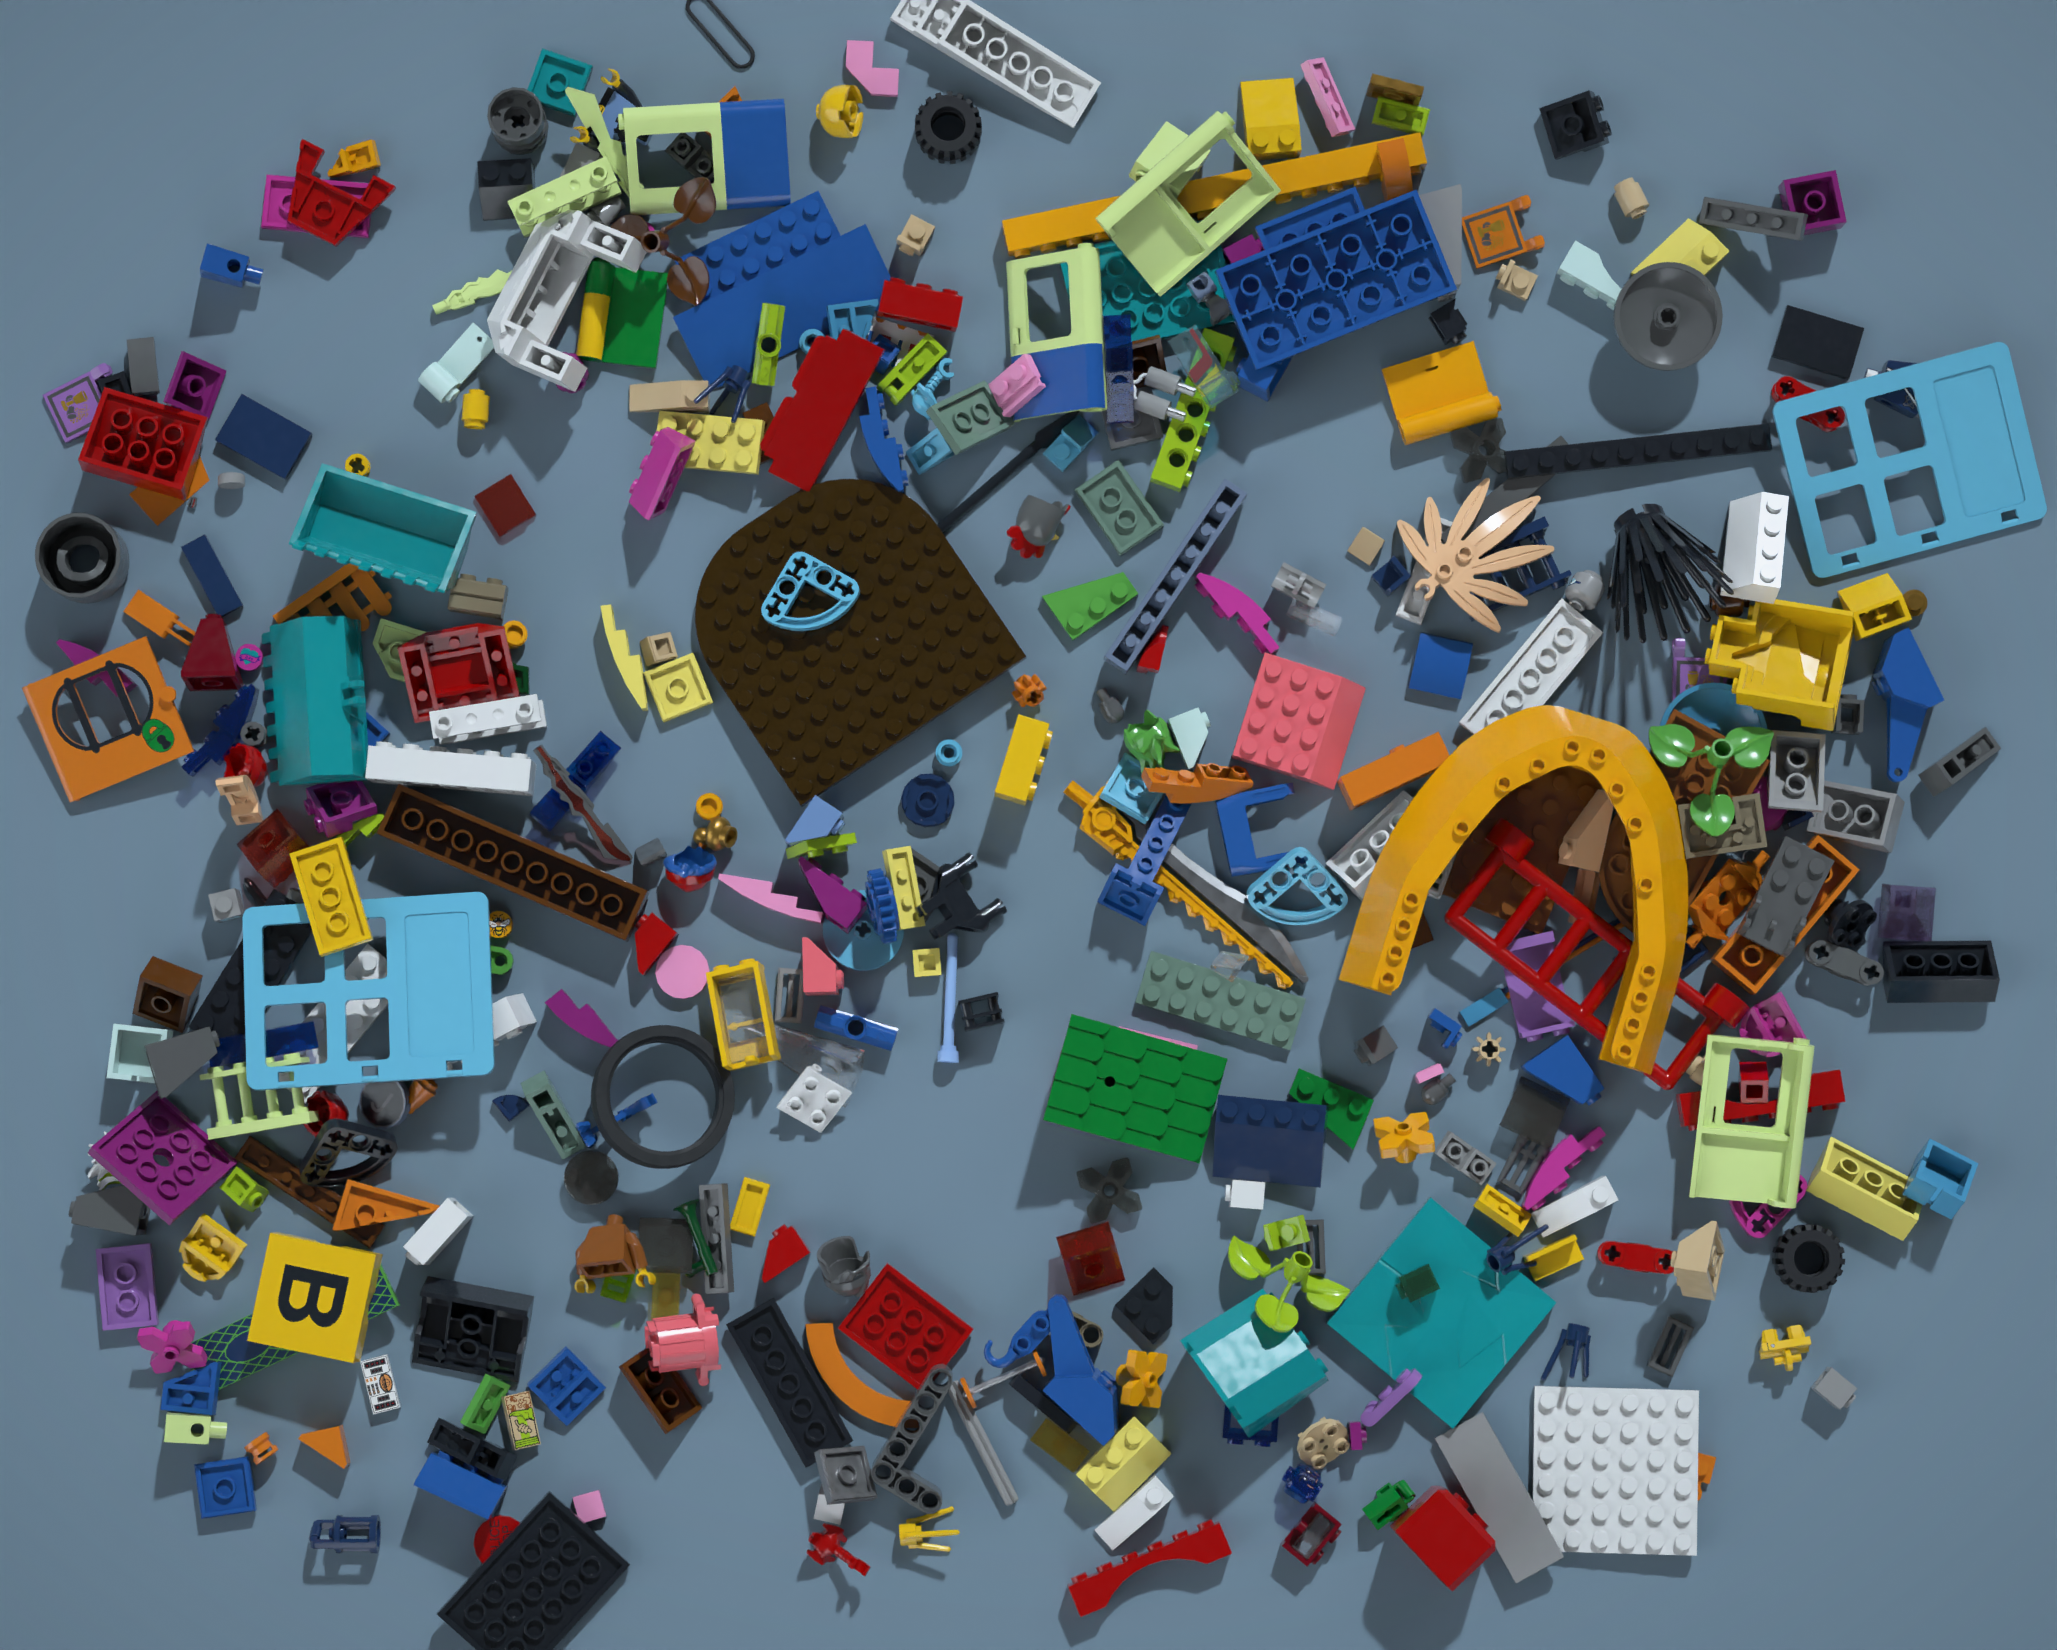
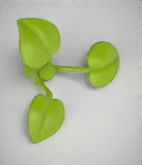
[1228,1235,1350,1333]

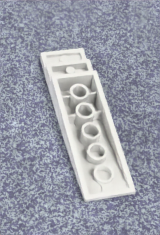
[890,0,1101,128]

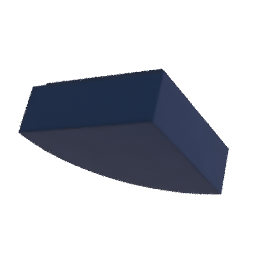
[492,1095,530,1122]

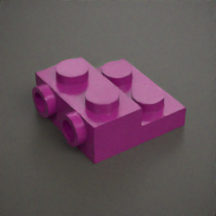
[304,781,377,838]

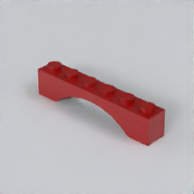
[1676,1070,1846,1131]
[1068,1519,1232,1617]

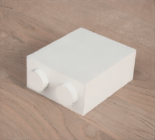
[403,1198,474,1265]

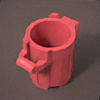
[644,1294,721,1386]

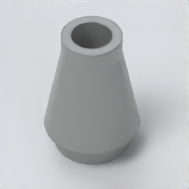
[586,196,626,226]

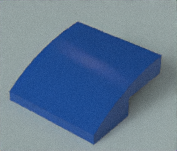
[1408,632,1473,699]
[527,1346,606,1426]

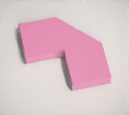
[846,40,899,97]

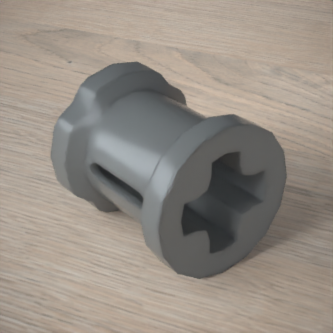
[240,722,268,748]

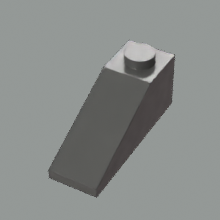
[1918,727,2001,797]

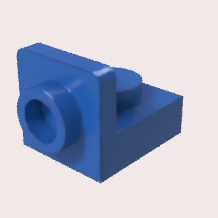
[1427,1008,1462,1049]

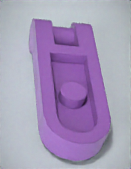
[1360,1368,1422,1427]

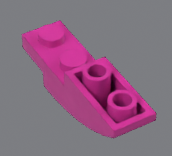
[1194,573,1279,654]
[1521,1126,1606,1211]

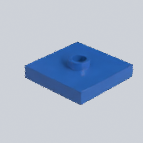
[194,1456,257,1519]

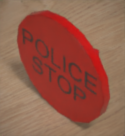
[473,1515,520,1563]

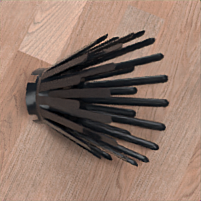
[1607,504,1734,643]

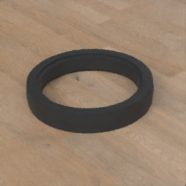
[591,1025,735,1169]

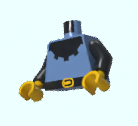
[570,68,652,153]

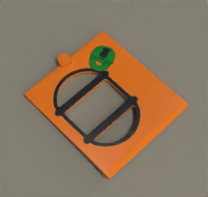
[22,636,194,803]

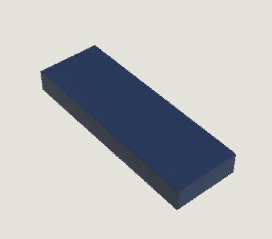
[181,534,244,617]

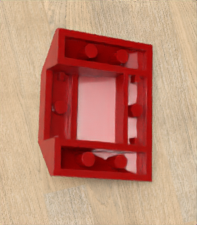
[397,623,520,723]

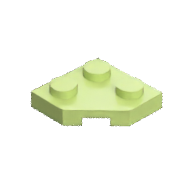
[373,618,426,682]

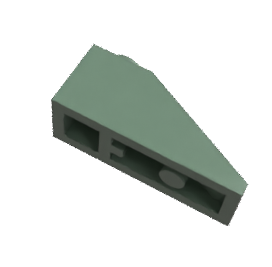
[521,1070,586,1160]

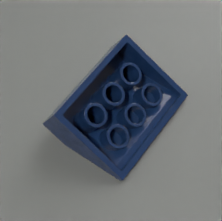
[1213,1095,1329,1188]

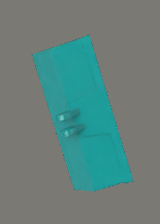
[261,616,368,786]

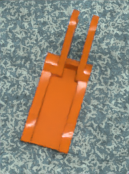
[123,589,196,647]

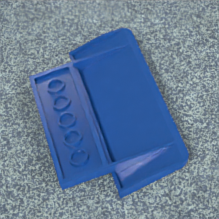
[673,191,891,388]

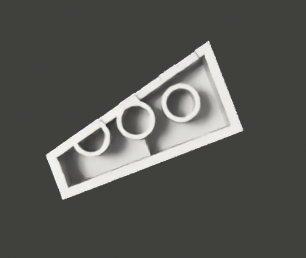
[447,993,537,1071]

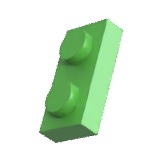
[460,1374,510,1434]

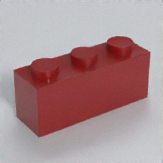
[877,278,963,332]

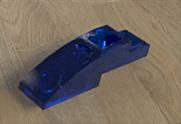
[1103,314,1134,424]
[182,684,259,777]
[529,731,621,832]

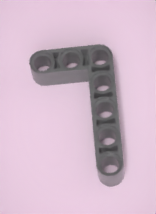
[871,1364,953,1514]

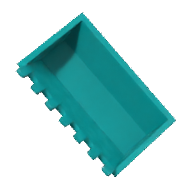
[289,463,476,593]

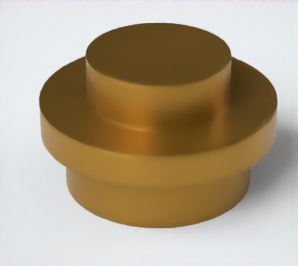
[1903,589,1928,617]

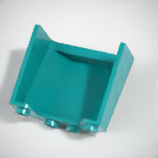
[1180,1289,1329,1438]

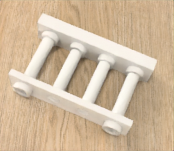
[429,694,547,745]

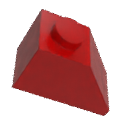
[635,912,679,976]
[762,1224,811,1283]

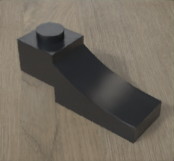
[427,1418,518,1480]

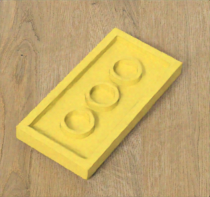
[657,411,765,475]

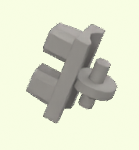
[1271,562,1327,609]

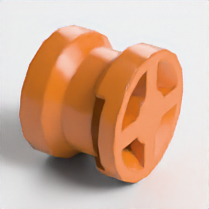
[244,1432,279,1466]

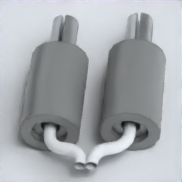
[1129,366,1196,421]

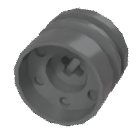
[487,87,549,155]

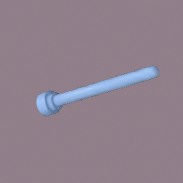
[937,933,959,1063]

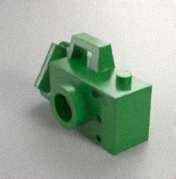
[1362,1480,1416,1530]

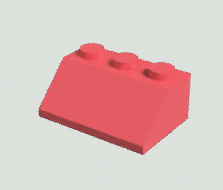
[802,937,844,996]

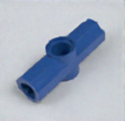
[814,1005,898,1051]

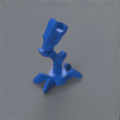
[576,1093,658,1149]

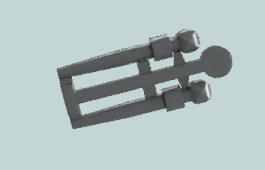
[1497,1119,1554,1194]

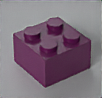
[1778,170,1847,236]

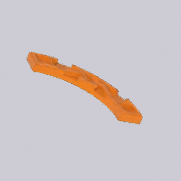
[806,1323,919,1428]

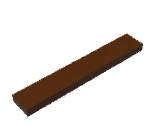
[234,1136,386,1248]

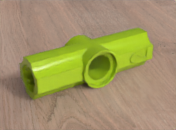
[751,303,785,386]

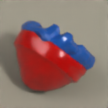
[663,845,717,892]

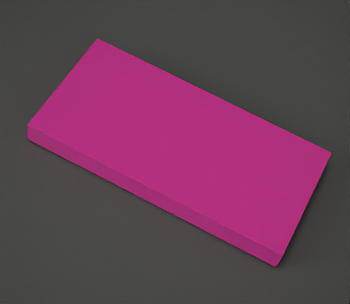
[261,175,371,238]

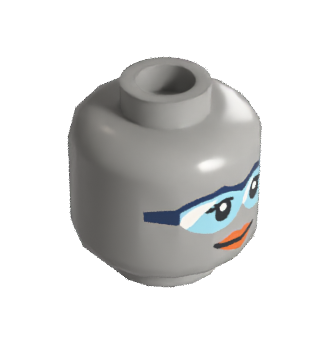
[1565,570,1605,611]

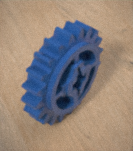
[865,868,899,944]

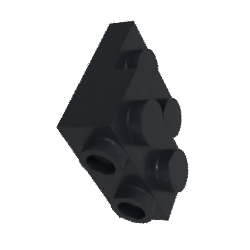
[1539,90,1612,160]

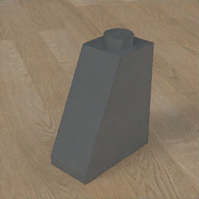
[144,1027,220,1098]

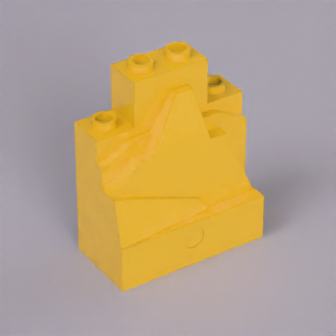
[1705,599,1854,731]

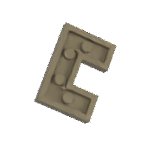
[1677,793,1768,859]

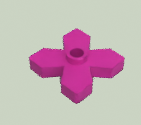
[137,1320,208,1374]

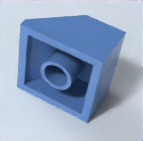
[785,795,845,846]

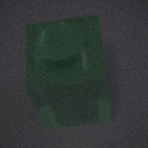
[1395,1263,1440,1303]

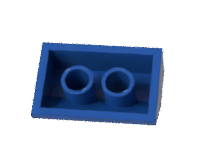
[414,1450,508,1520]

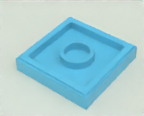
[1099,752,1164,825]

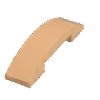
[215,775,263,825]

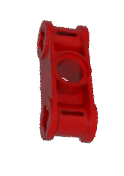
[1771,376,1845,432]
[1597,1241,1674,1274]

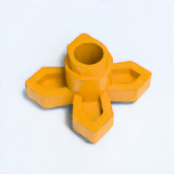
[1373,1112,1435,1163]
[1116,1349,1168,1408]

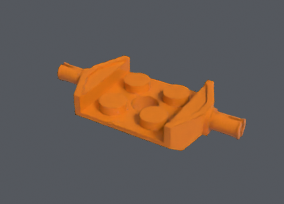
[1685,850,1771,949]

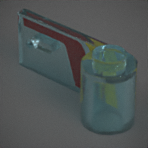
[1168,324,1240,408]

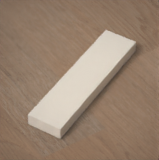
[1395,518,1453,625]

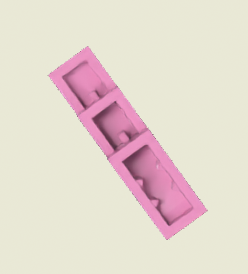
[718,873,824,924]

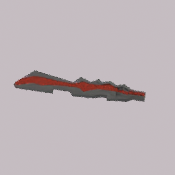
[533,745,633,861]

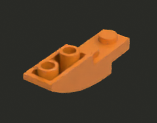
[1141,763,1254,803]

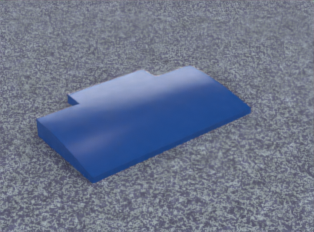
[1215,187,1457,371]

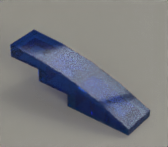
[209,1020,319,1068]

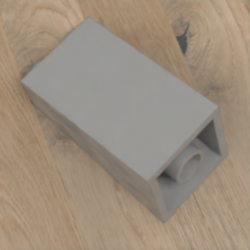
[1419,184,1462,302]

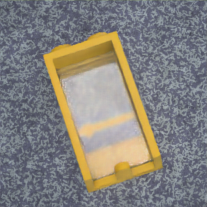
[706,958,781,1071]

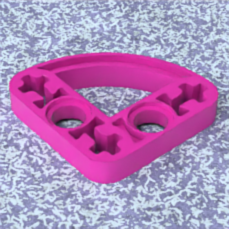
[1729,1175,1808,1238]

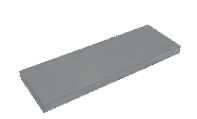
[1435,1412,1564,1583]

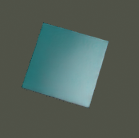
[527,48,593,117]

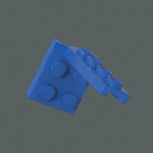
[1097,795,1192,926]

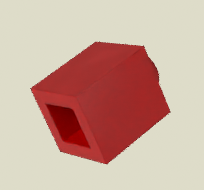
[1738,1062,1769,1103]

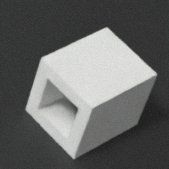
[1225,1180,1265,1210]

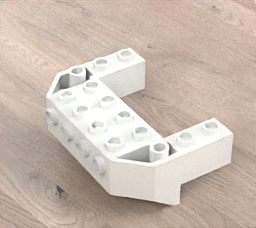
[487,210,647,392]

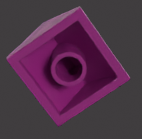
[163,351,226,421]

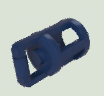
[309,1515,381,1553]

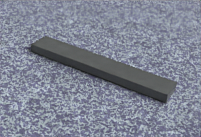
[1441,435,1569,544]

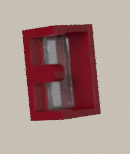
[1281,1501,1342,1567]

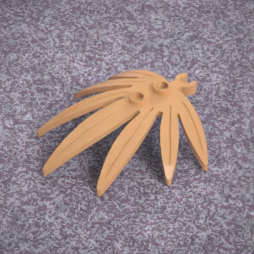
[1397,478,1554,633]

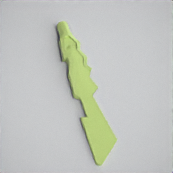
[565,87,644,197]
[432,269,512,315]

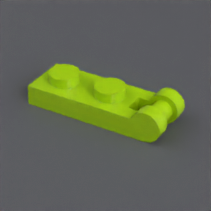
[876,333,947,406]

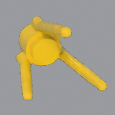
[899,1506,960,1552]

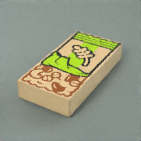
[501,1391,541,1450]

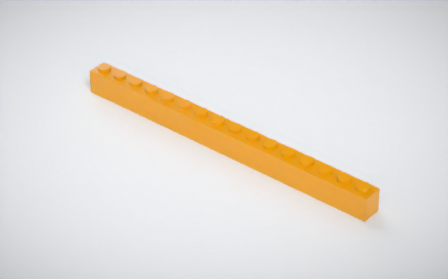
[1002,132,1427,259]

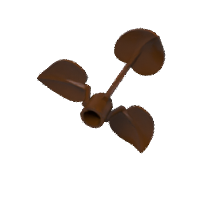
[610,177,716,306]

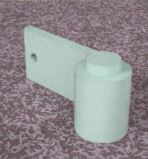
[418,323,494,403]

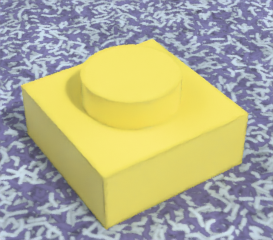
[912,948,942,977]

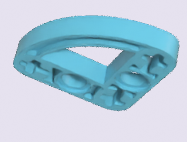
[761,552,860,631]
[1246,847,1348,925]

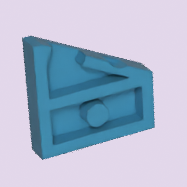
[826,299,878,340]

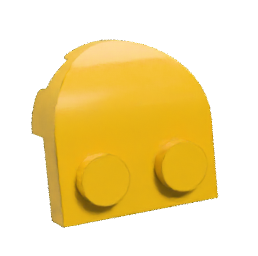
[179,1213,247,1282]

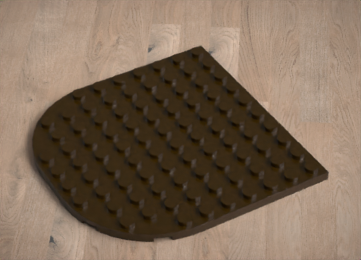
[695,479,1027,807]

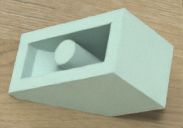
[1168,707,1211,771]

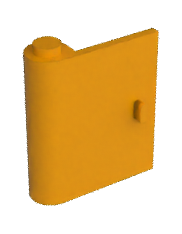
[1381,341,1502,445]

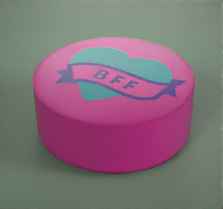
[235,644,264,672]

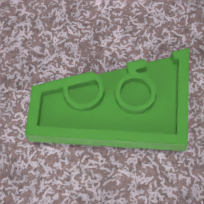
[1042,572,1138,641]

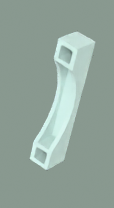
[1557,241,1621,310]

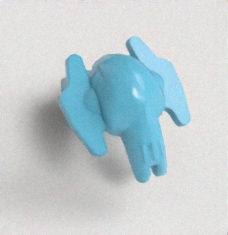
[910,358,954,421]

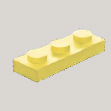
[882,846,926,931]

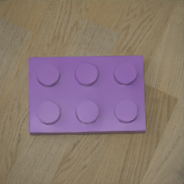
[95,1243,159,1331]

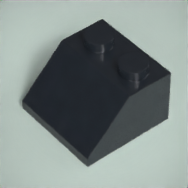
[477,158,535,221]

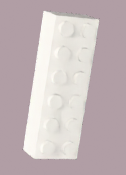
[365,742,536,796]

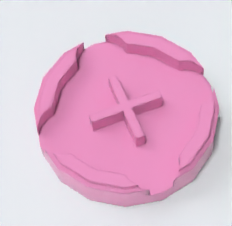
[655,945,710,999]

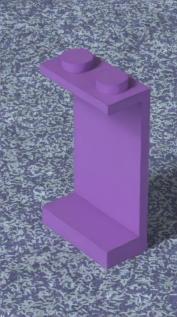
[1503,931,1575,1042]

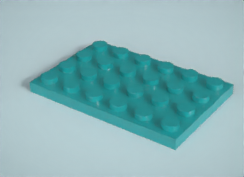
[1060,220,1235,348]

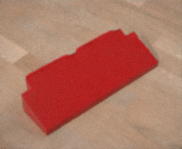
[760,329,885,492]

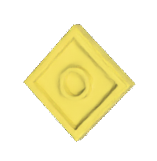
[643,653,713,723]

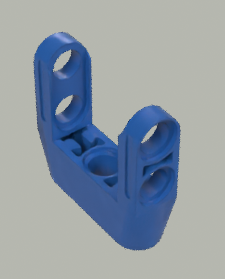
[1215,783,1306,877]

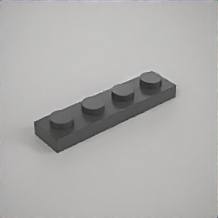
[1699,197,1808,241]
[699,1183,734,1294]

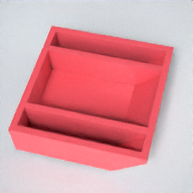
[1231,652,1366,790]

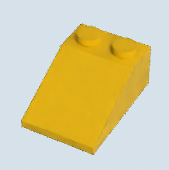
[1240,78,1302,161]

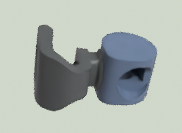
[1186,272,1232,326]

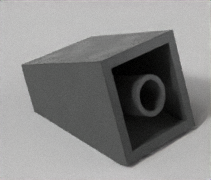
[69,1185,151,1236]

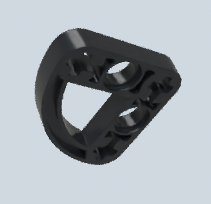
[299,1118,398,1188]

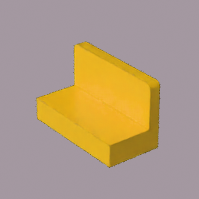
[1523,1234,1584,1281]

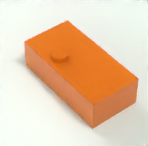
[1337,731,1450,811]

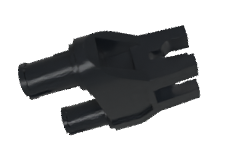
[914,853,1007,940]

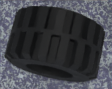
[915,91,982,164]
[1772,1224,1845,1293]

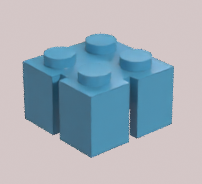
[1902,1138,1978,1219]

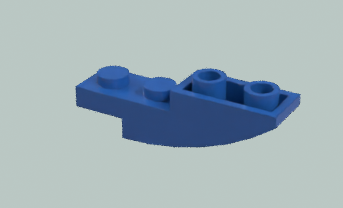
[859,386,909,494]

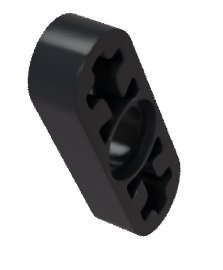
[1009,1374,1078,1434]

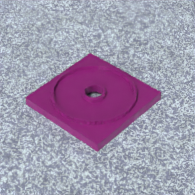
[88,1091,238,1226]

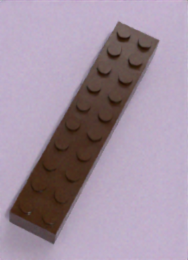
[377,784,650,942]

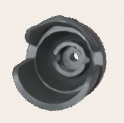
[817,1236,871,1297]

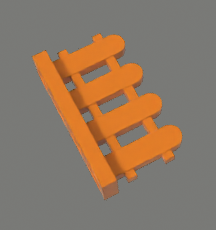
[273,563,392,631]

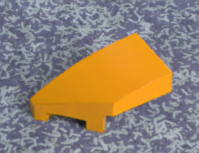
[328,139,381,178]

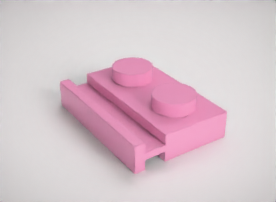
[988,354,1046,417]

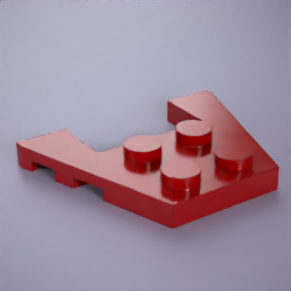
[287,139,396,247]

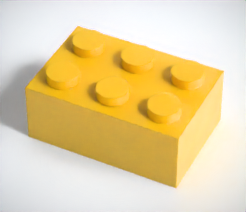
[995,714,1053,806]

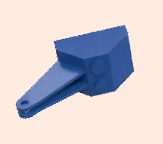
[1872,627,1944,783]

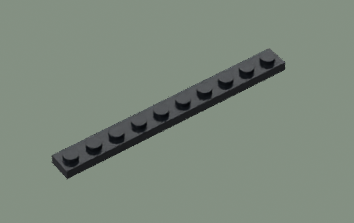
[1504,423,1772,479]

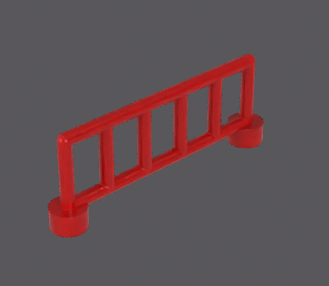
[1444,818,1750,1090]

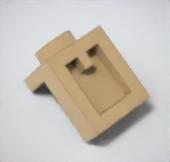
[896,214,935,256]
[1496,259,1538,301]

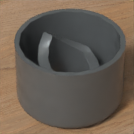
[35,513,129,604]

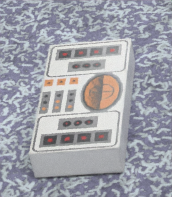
[360,1354,401,1414]

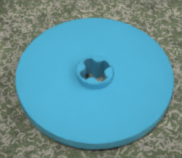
[823,890,904,971]

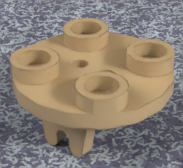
[1297,1417,1350,1470]

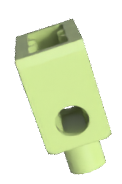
[164,1412,227,1444]

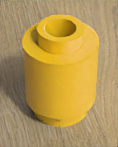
[461,389,490,429]

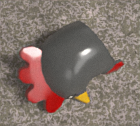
[1007,495,1071,559]

